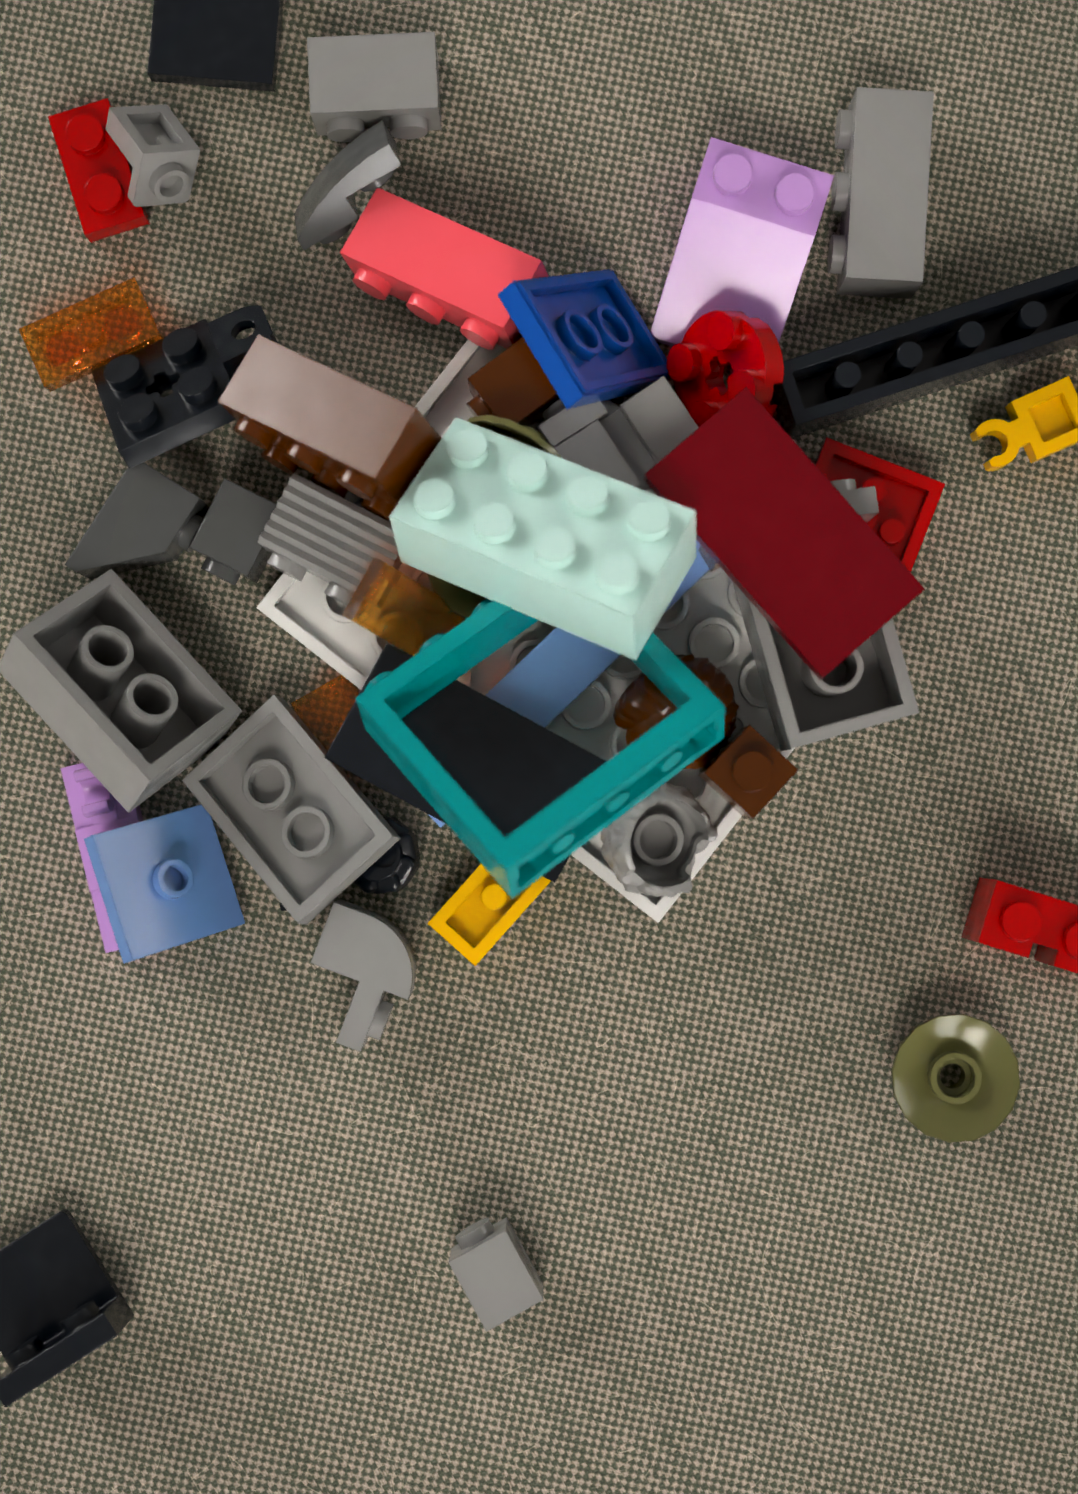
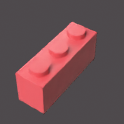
[340,188,549,350]

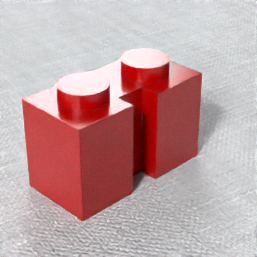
[961,877,1078,974]

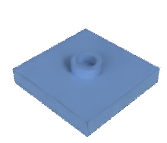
[84,805,245,964]

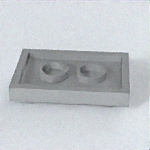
[182,694,401,925]

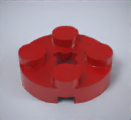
[666,310,784,427]

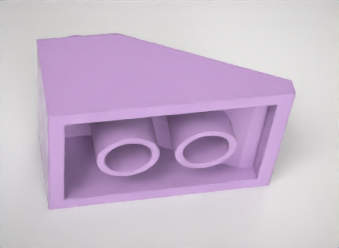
[650,137,834,347]

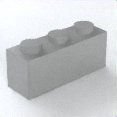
[827,87,934,299]

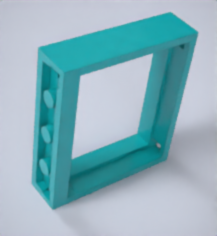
[355,599,725,898]

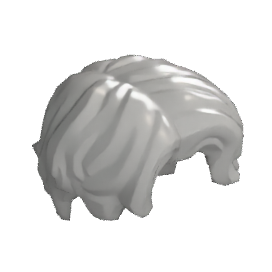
[600,782,718,897]

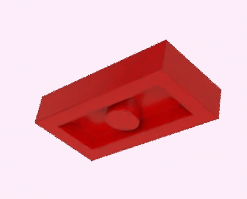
[48,98,150,242]

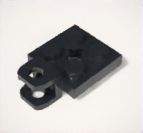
[91,305,280,469]

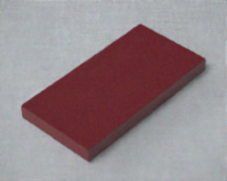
[643,387,925,680]

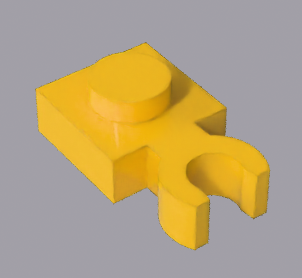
[970,376,1078,471]

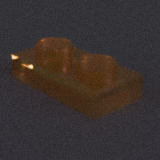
[19,277,164,392]

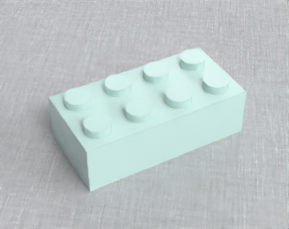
[389,417,696,661]

